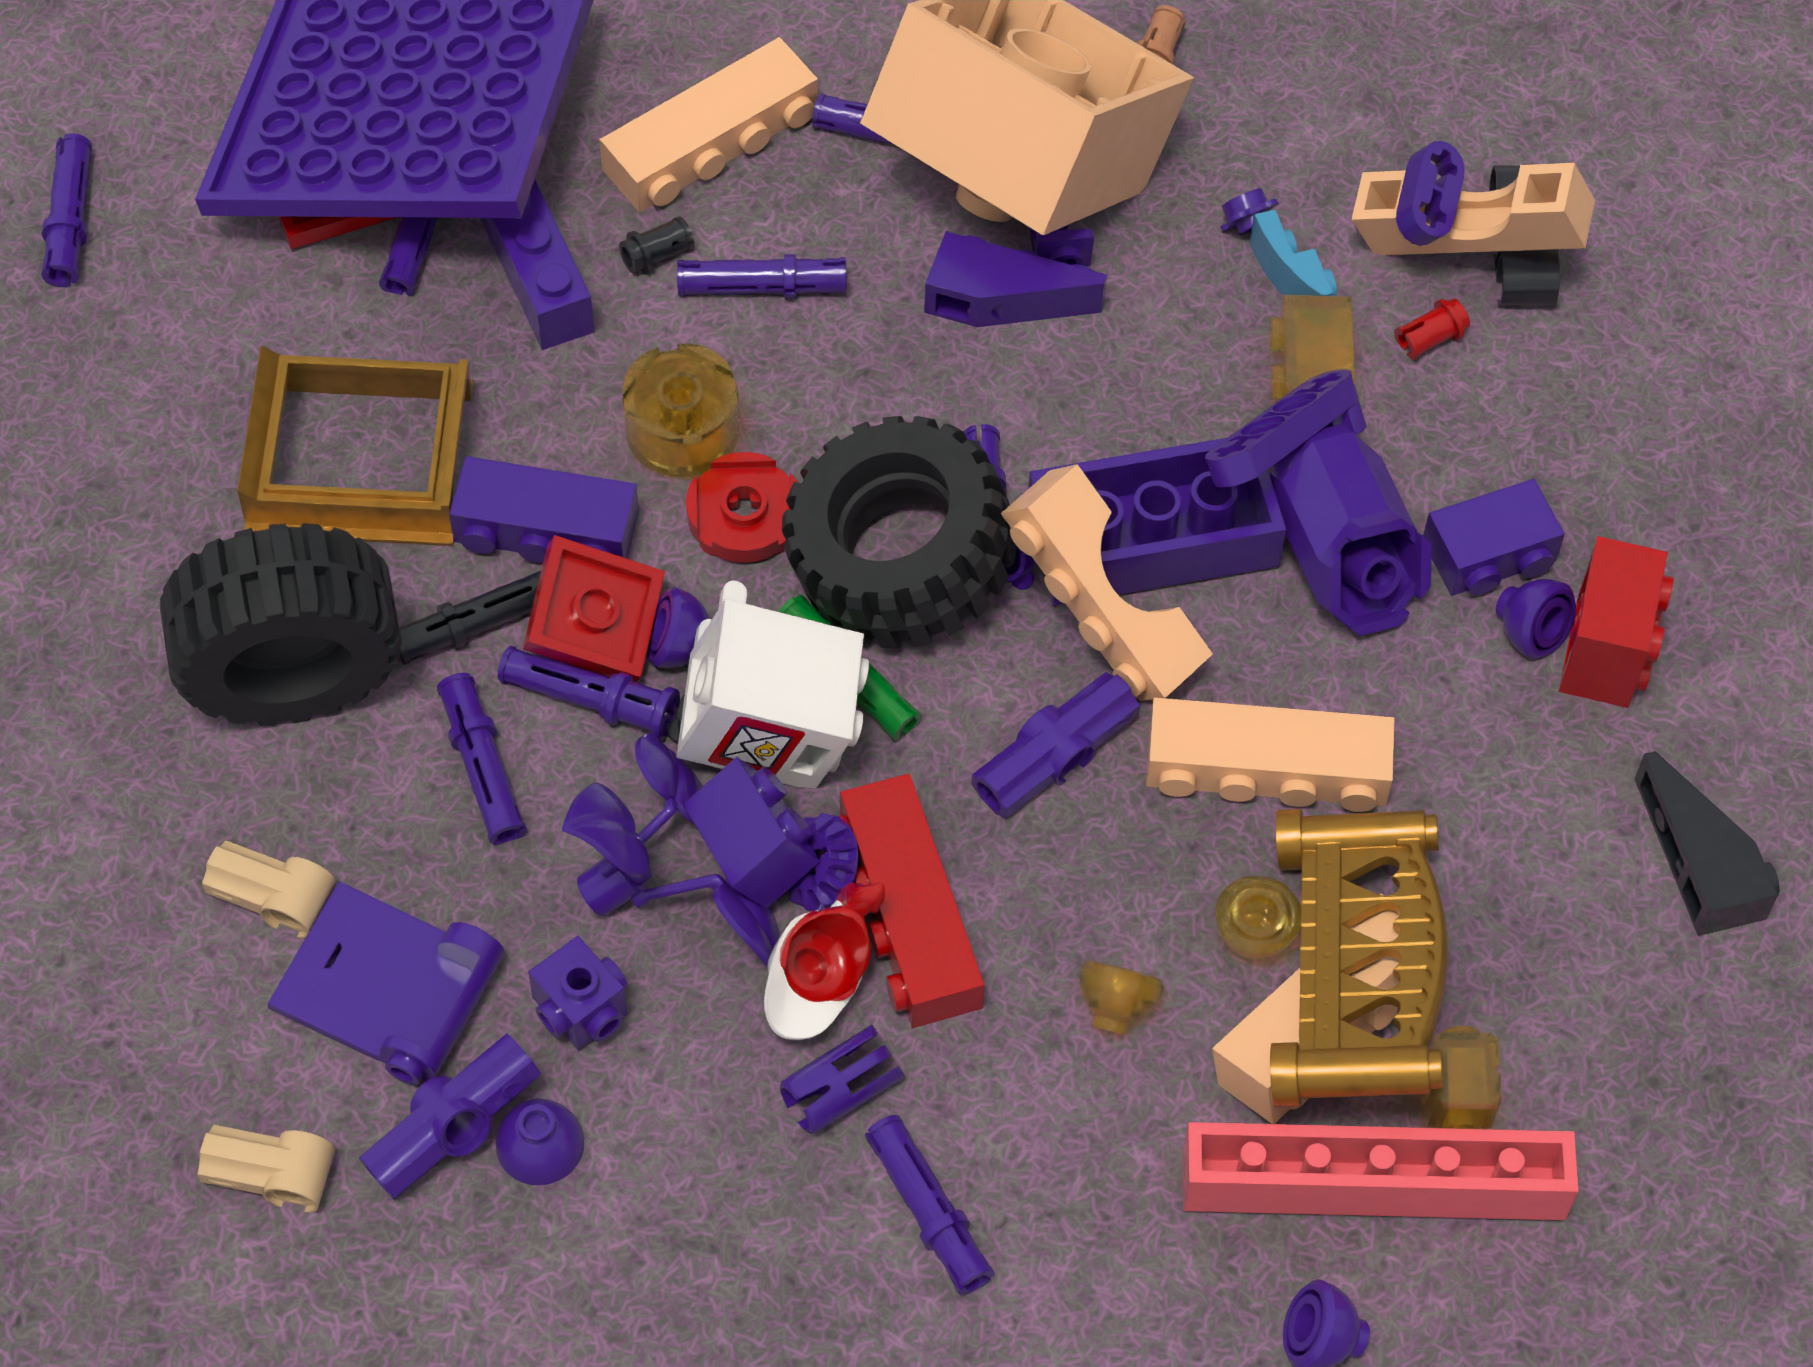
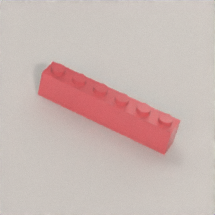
[1182,1122,1579,1220]

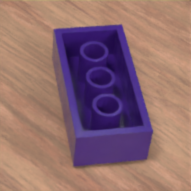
[1028,437,1286,606]

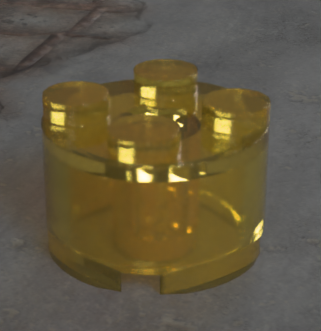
[623,343,740,479]

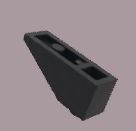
[1634,751,1780,936]

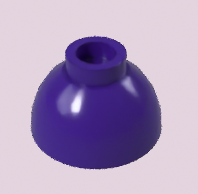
[1496,579,1576,660]
[647,587,710,669]
[496,1098,584,1185]
[1283,1279,1370,1367]

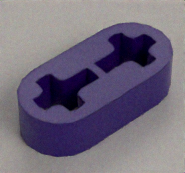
[1396,141,1465,246]

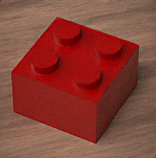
[1558,536,1674,708]

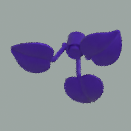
[562,733,780,968]

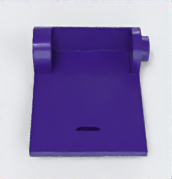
[268,881,505,1085]

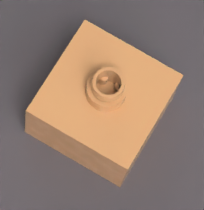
[860,0,1195,235]

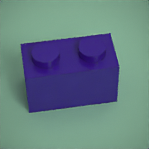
[1423,478,1565,596]
[683,757,820,909]

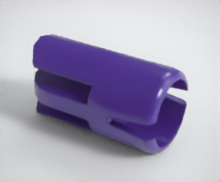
[780,1024,905,1134]

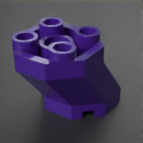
[1270,425,1432,636]

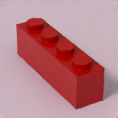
[838,773,985,1028]

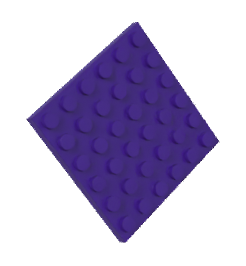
[195,0,594,218]

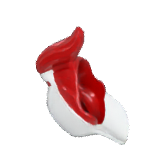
[764,882,885,1040]

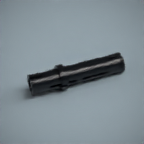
[399,571,541,665]

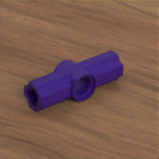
[971,672,1140,819]
[359,1033,541,1200]

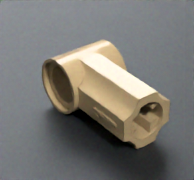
[202,840,336,939]
[197,1125,336,1213]

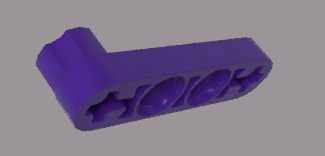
[1205,369,1367,488]

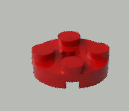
[686,452,798,563]

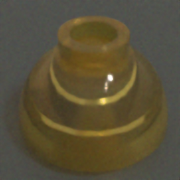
[1215,876,1301,959]
[1079,960,1165,1034]

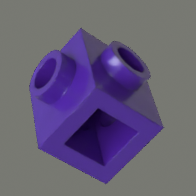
[528,936,628,1050]

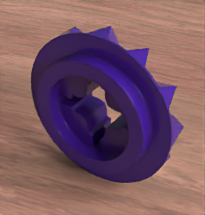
[790,813,858,911]

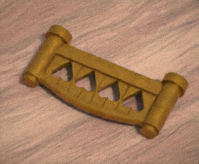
[1270,809,1448,1108]

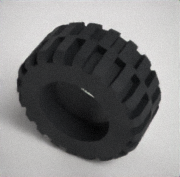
[782,416,1017,649]
[160,523,402,726]

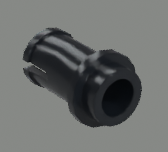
[619,216,694,274]

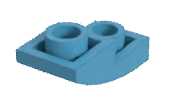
[1250,210,1337,325]

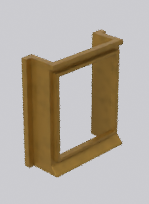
[237,345,474,546]

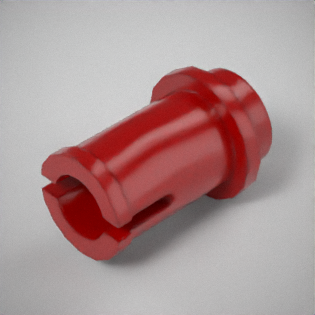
[1394,298,1470,361]

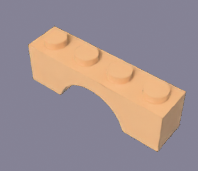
[1351,163,1595,255]
[1001,464,1213,701]

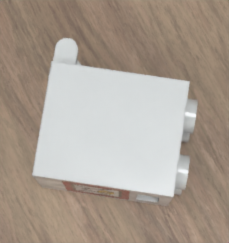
[676,581,869,788]

